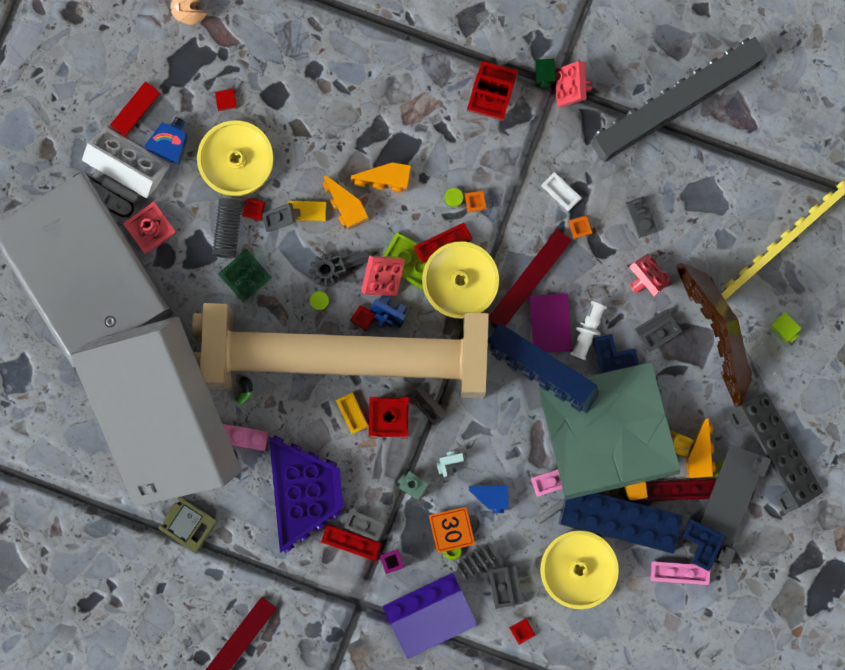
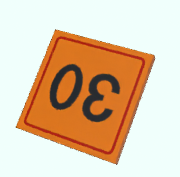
[429,507,475,553]

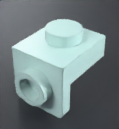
[437,451,464,478]

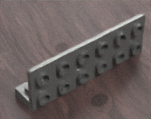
[728,392,823,514]
[689,444,771,569]

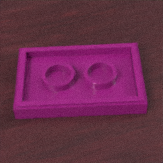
[529,294,572,353]

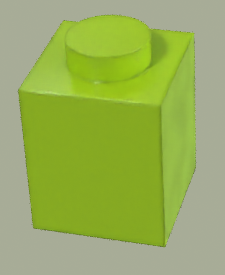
[769,312,802,344]

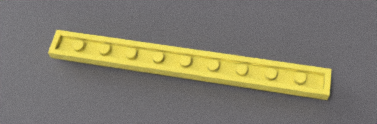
[721,179,845,300]

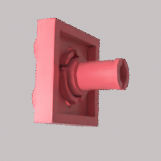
[555,61,592,107]
[123,202,177,255]
[629,253,672,296]
[361,255,405,296]

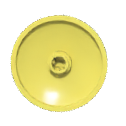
[197,120,274,197]
[422,242,499,318]
[540,531,619,609]

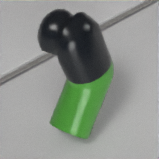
[235,377,253,406]

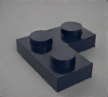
[593,334,639,374]
[681,519,725,571]

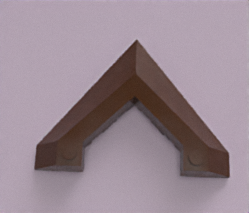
[676,263,753,408]

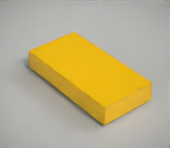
[288,201,326,222]
[336,392,369,435]

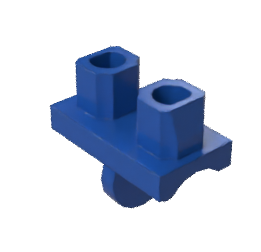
[371,295,407,328]

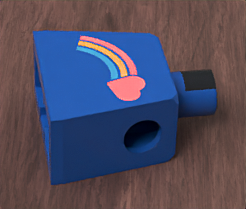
[144,117,188,166]

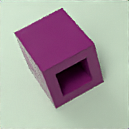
[380,550,404,574]

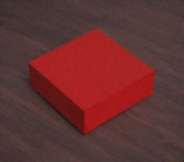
[215,89,237,112]
[242,198,265,221]
[350,305,376,331]
[509,618,536,645]

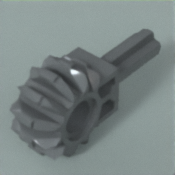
[309,250,370,287]

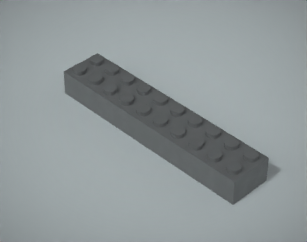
[591,37,768,164]

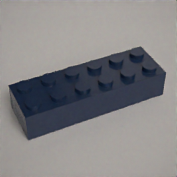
[488,323,599,413]
[558,493,683,553]

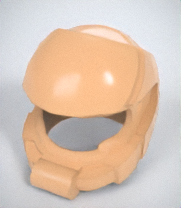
[170,0,207,25]

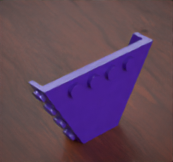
[269,435,343,554]

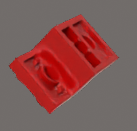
[467,61,518,121]

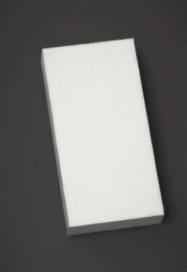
[541,172,582,212]

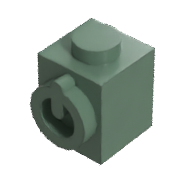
[397,471,429,500]

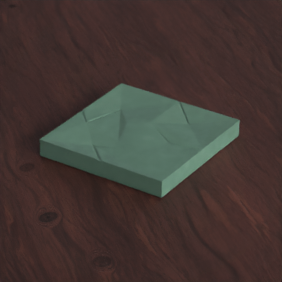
[538,362,680,500]

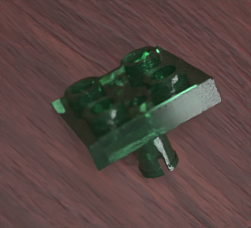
[218,249,272,303]

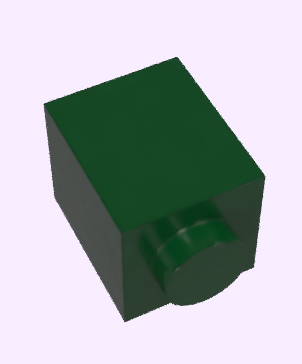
[534,59,556,89]

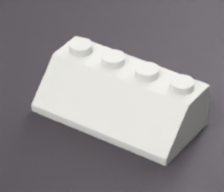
[82,127,170,198]

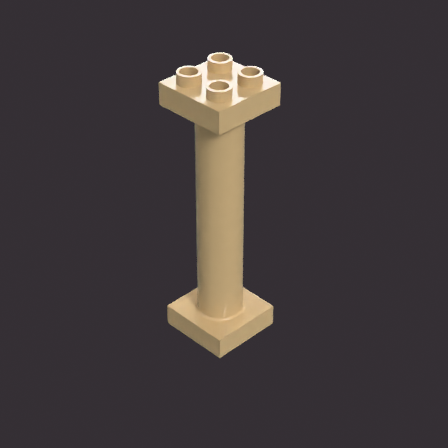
[192,303,489,399]

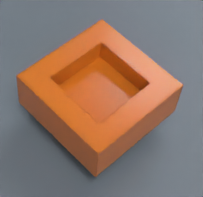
[464,190,487,213]
[568,215,592,240]

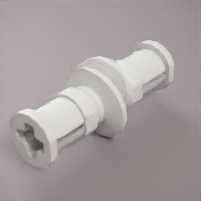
[570,301,607,360]

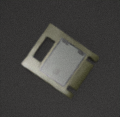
[158,496,218,554]

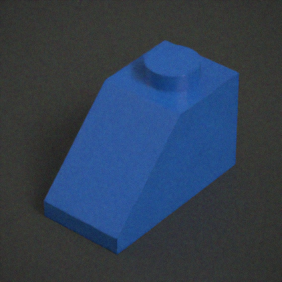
[469,485,509,513]

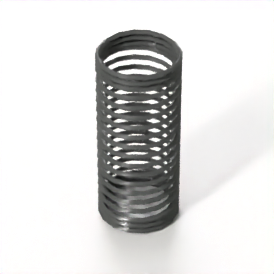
[212,198,243,259]

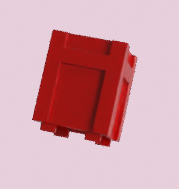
[369,397,409,439]

